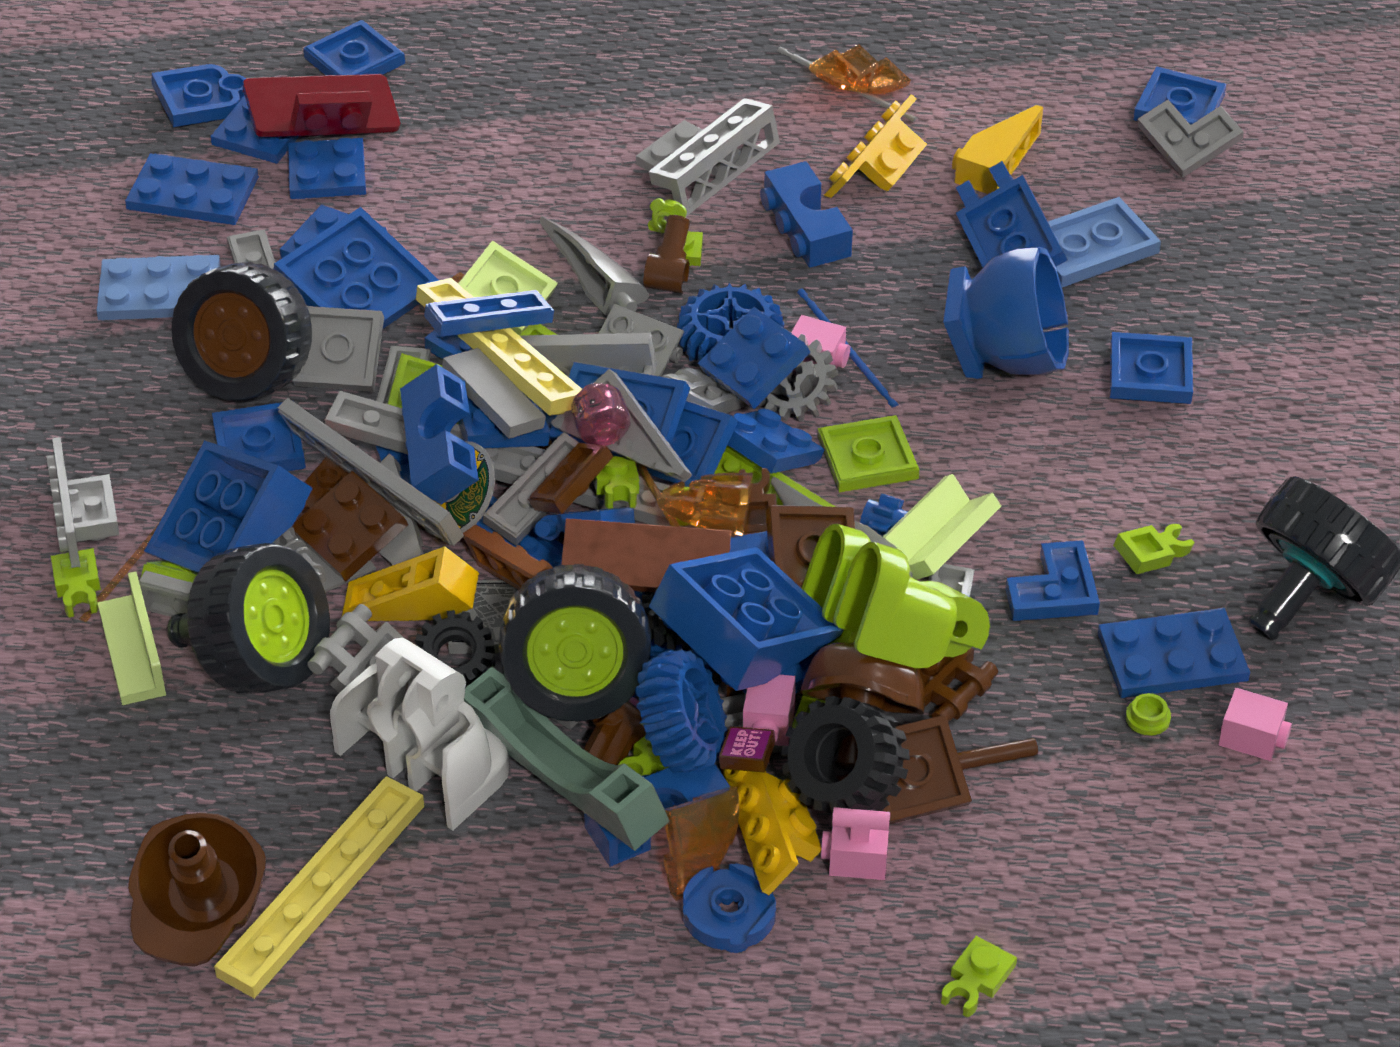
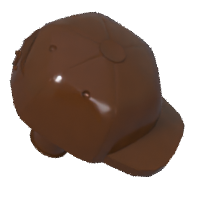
[800,642,925,769]
[128,813,266,967]

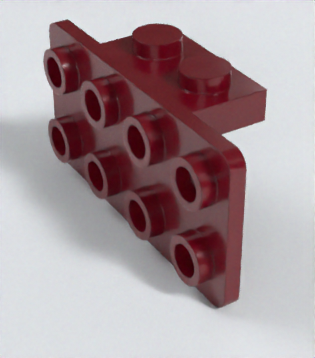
[242,74,401,137]

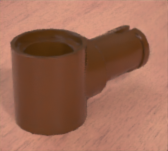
[643,215,690,294]

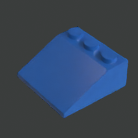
[144,440,313,573]
[649,547,844,691]

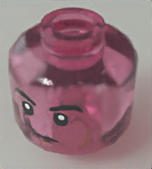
[571,383,631,446]

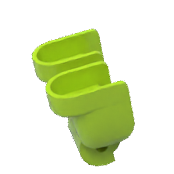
[802,524,990,668]

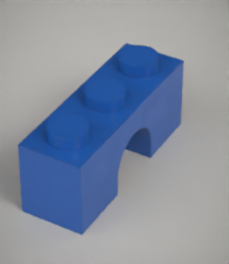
[760,161,853,268]
[400,364,479,504]
[584,765,733,867]

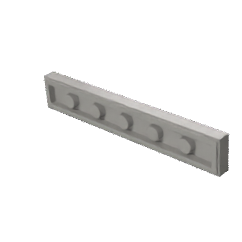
[278,398,464,546]

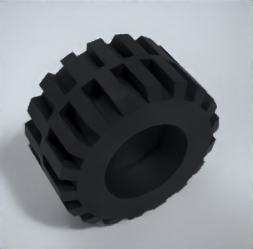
[781,696,910,814]

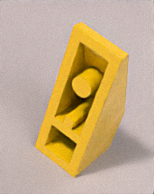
[952,105,1043,194]
[342,546,479,621]

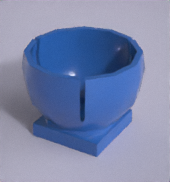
[943,247,1069,379]

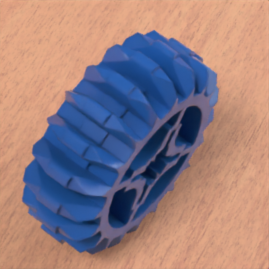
[677,282,784,362]
[635,650,728,773]

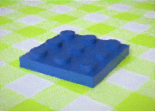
[273,207,440,329]

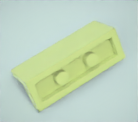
[883,474,1001,580]
[97,571,166,705]

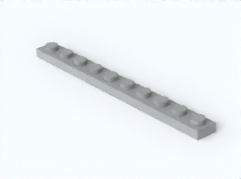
[325,391,734,530]

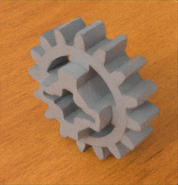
[759,334,838,422]

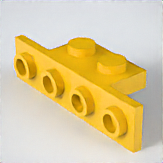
[824,94,927,198]
[721,769,822,895]

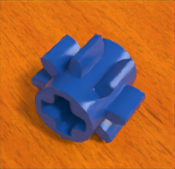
[860,493,909,537]

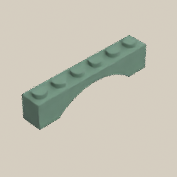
[464,667,670,851]

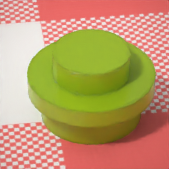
[1126,693,1171,736]

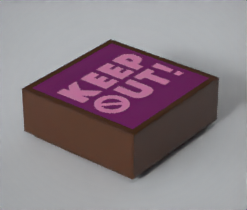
[719,726,775,773]

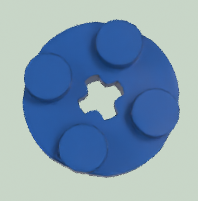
[683,864,776,953]

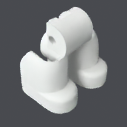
[330,637,509,831]

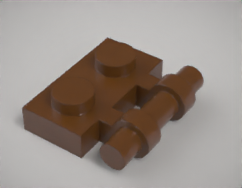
[918,647,999,723]

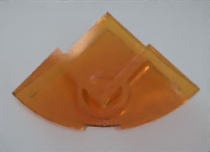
[808,44,911,94]
[658,473,753,536]
[662,786,739,901]

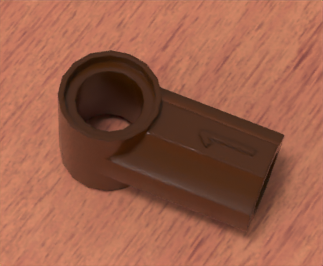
[584,701,646,765]

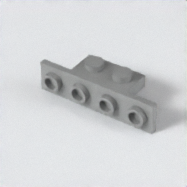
[46,437,119,568]

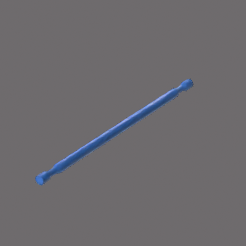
[797,288,899,408]

